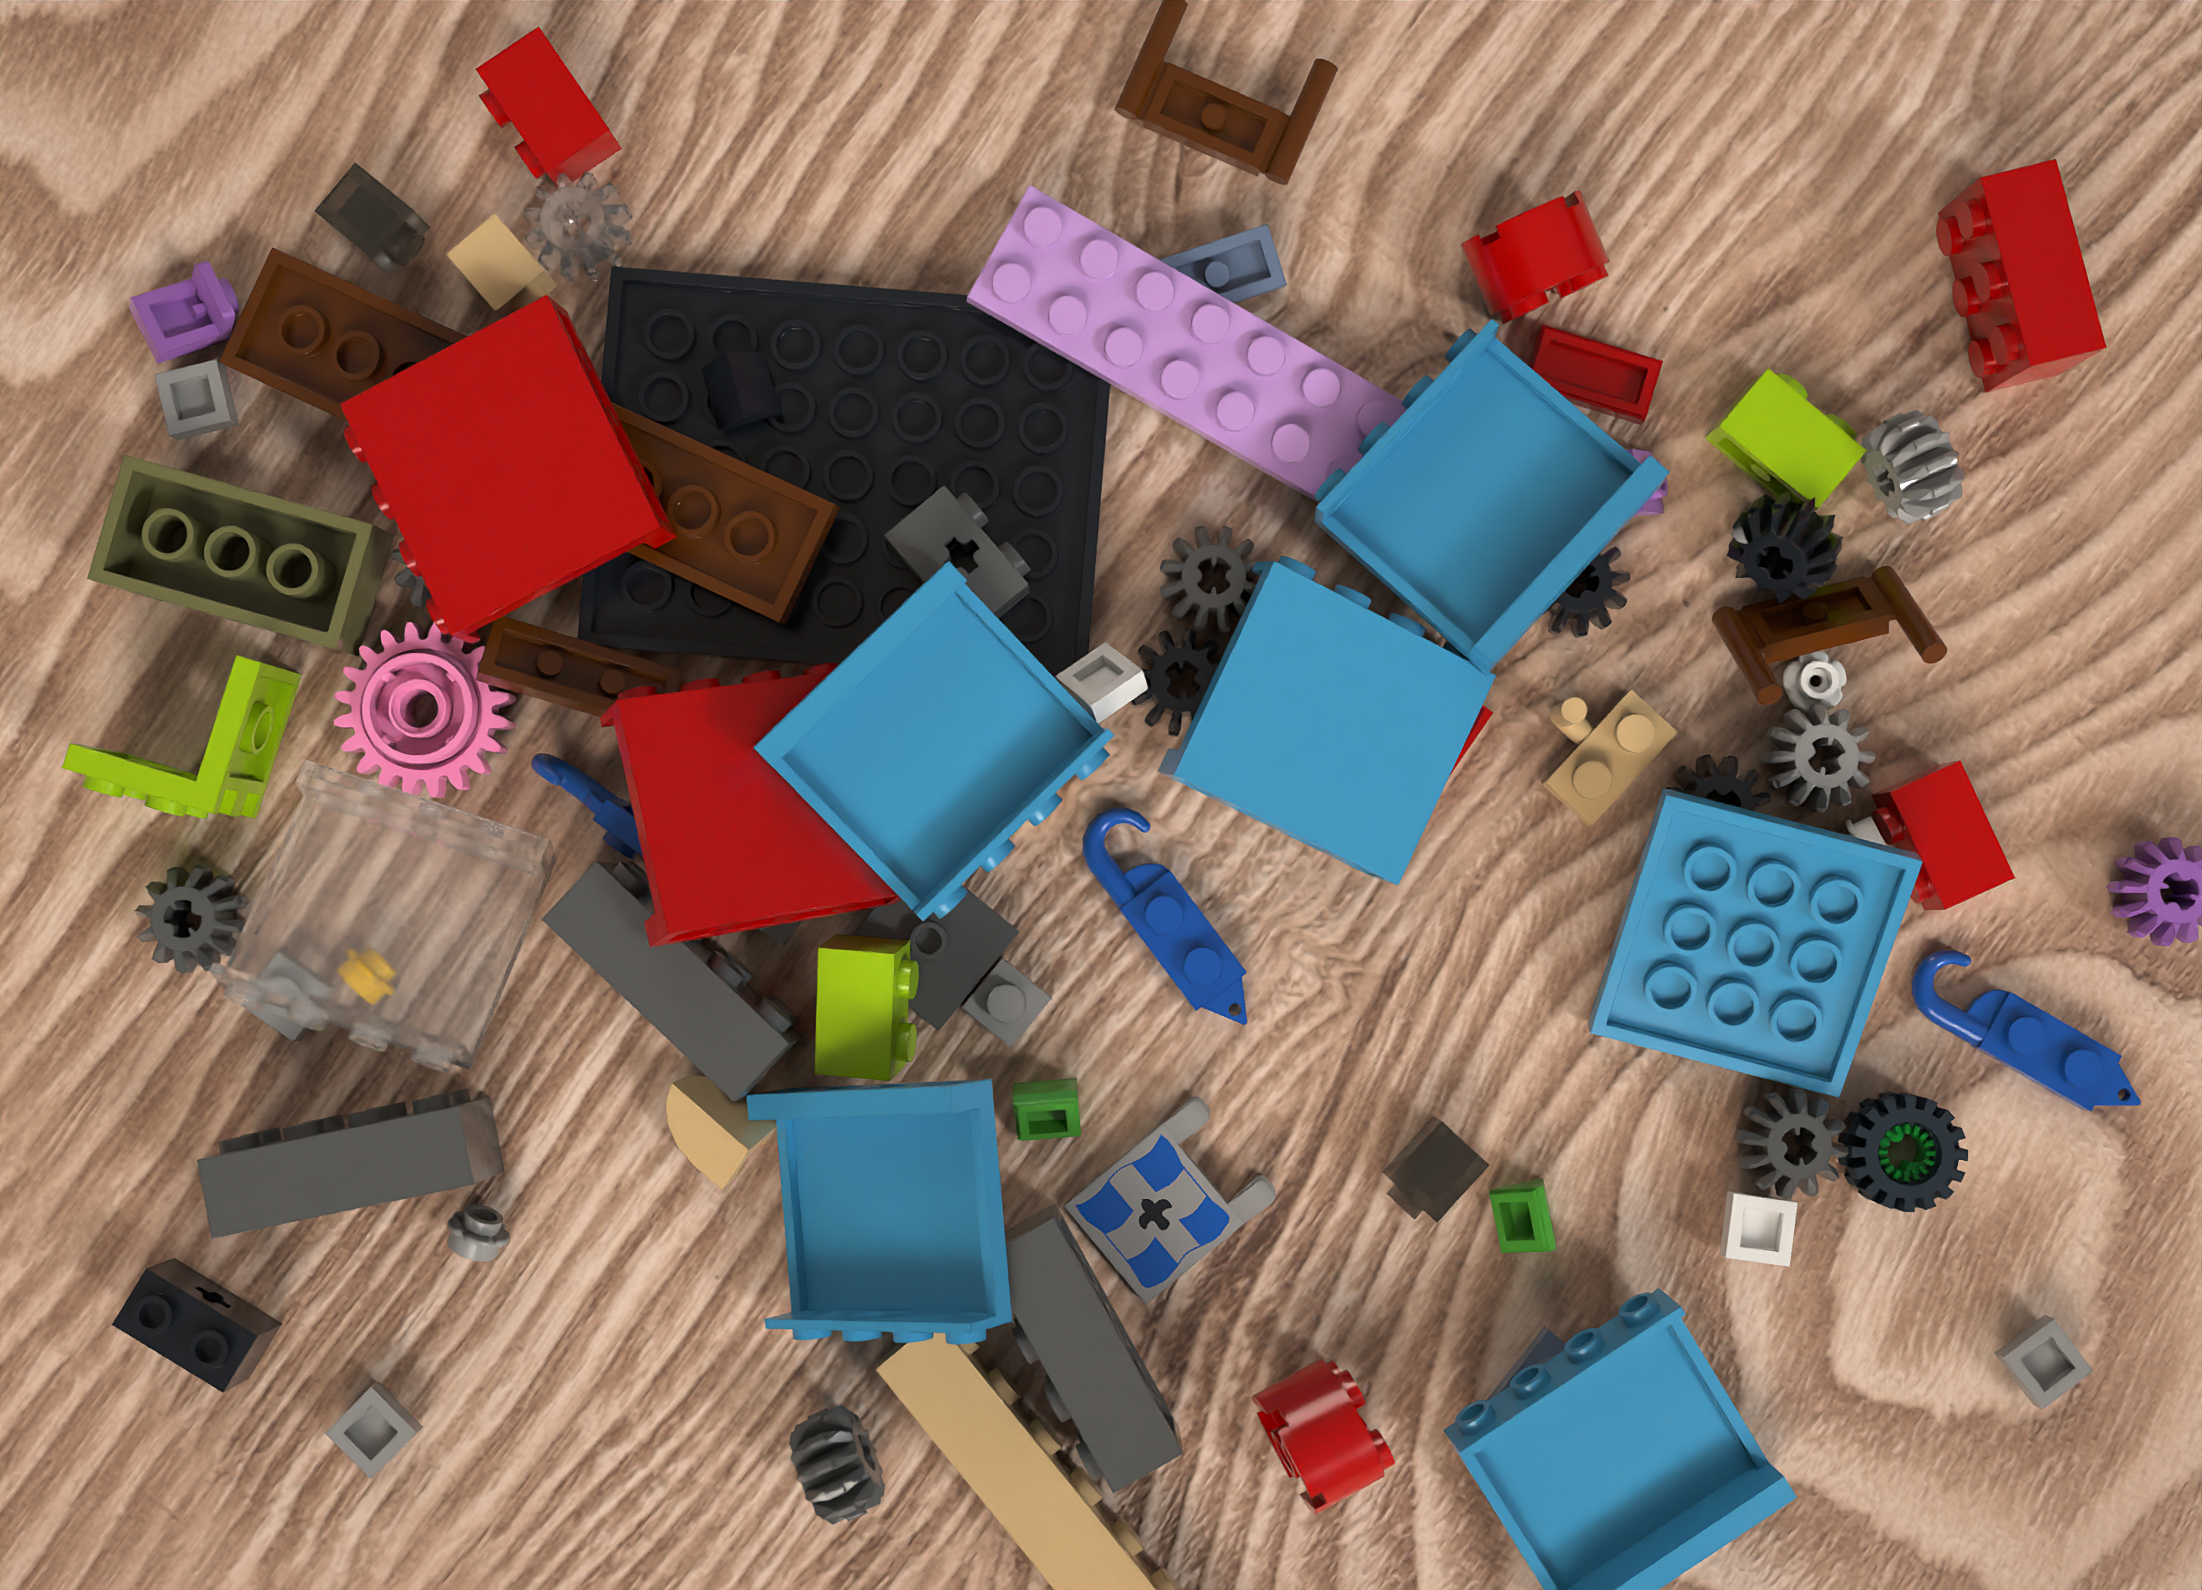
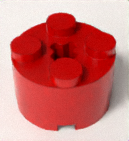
[1461,190,1610,324]
[1252,1359,1395,1515]

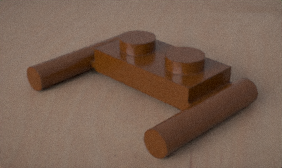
[1114,0,1338,185]
[1712,566,1947,705]

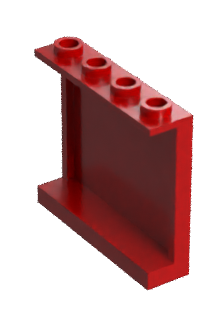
[340,295,677,644]
[600,663,902,947]

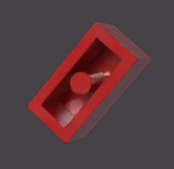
[476,26,622,190]
[1871,760,2015,910]

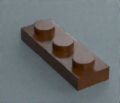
[475,616,683,717]

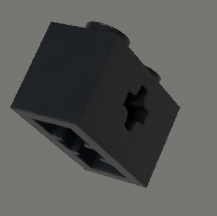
[112,1258,282,1393]

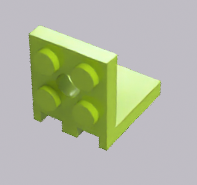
[62,655,302,819]

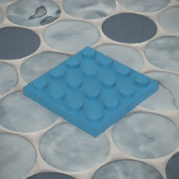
[1588,788,1923,1098]

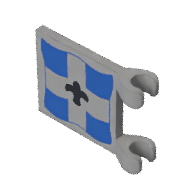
[1064,1096,1276,1304]

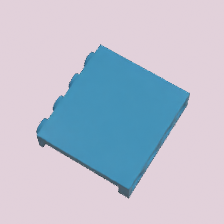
[1314,319,1670,675]
[1157,556,1496,885]
[753,561,1115,921]
[747,1079,1012,1344]
[1443,1288,1797,1590]

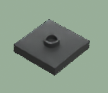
[853,884,1020,1031]

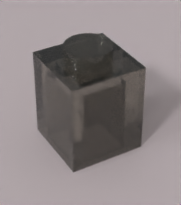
[315,162,430,275]
[1382,1116,1489,1222]

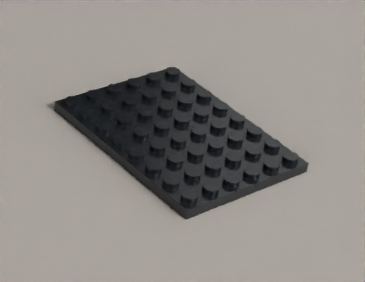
[577,266,1111,678]

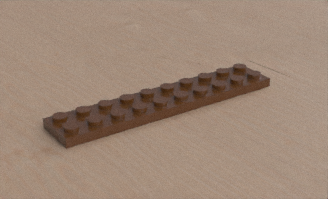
[219,247,840,625]

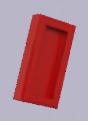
[1528,324,1663,425]

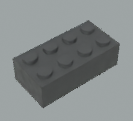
[542,861,804,1102]
[197,1089,505,1239]
[1005,1203,1183,1493]

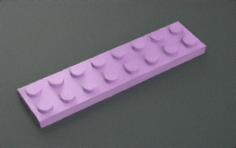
[966,185,1407,503]

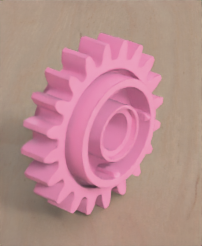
[334,622,516,798]

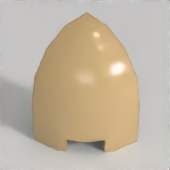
[665,1076,777,1190]

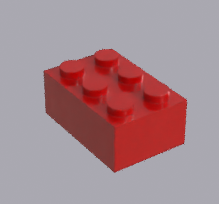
[1936,159,2107,393]

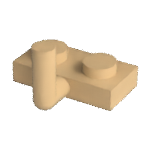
[1541,689,1678,826]

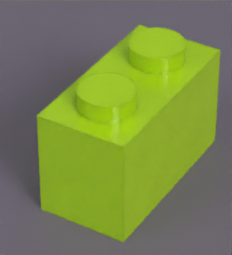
[1705,368,1867,511]
[815,934,919,1081]

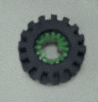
[1837,1092,1968,1212]

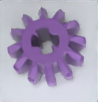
[2106,837,2202,946]

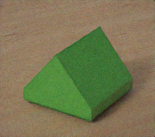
[1012,1078,1081,1141]
[1489,1179,1556,1253]

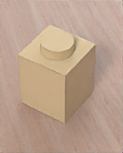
[446,213,558,318]

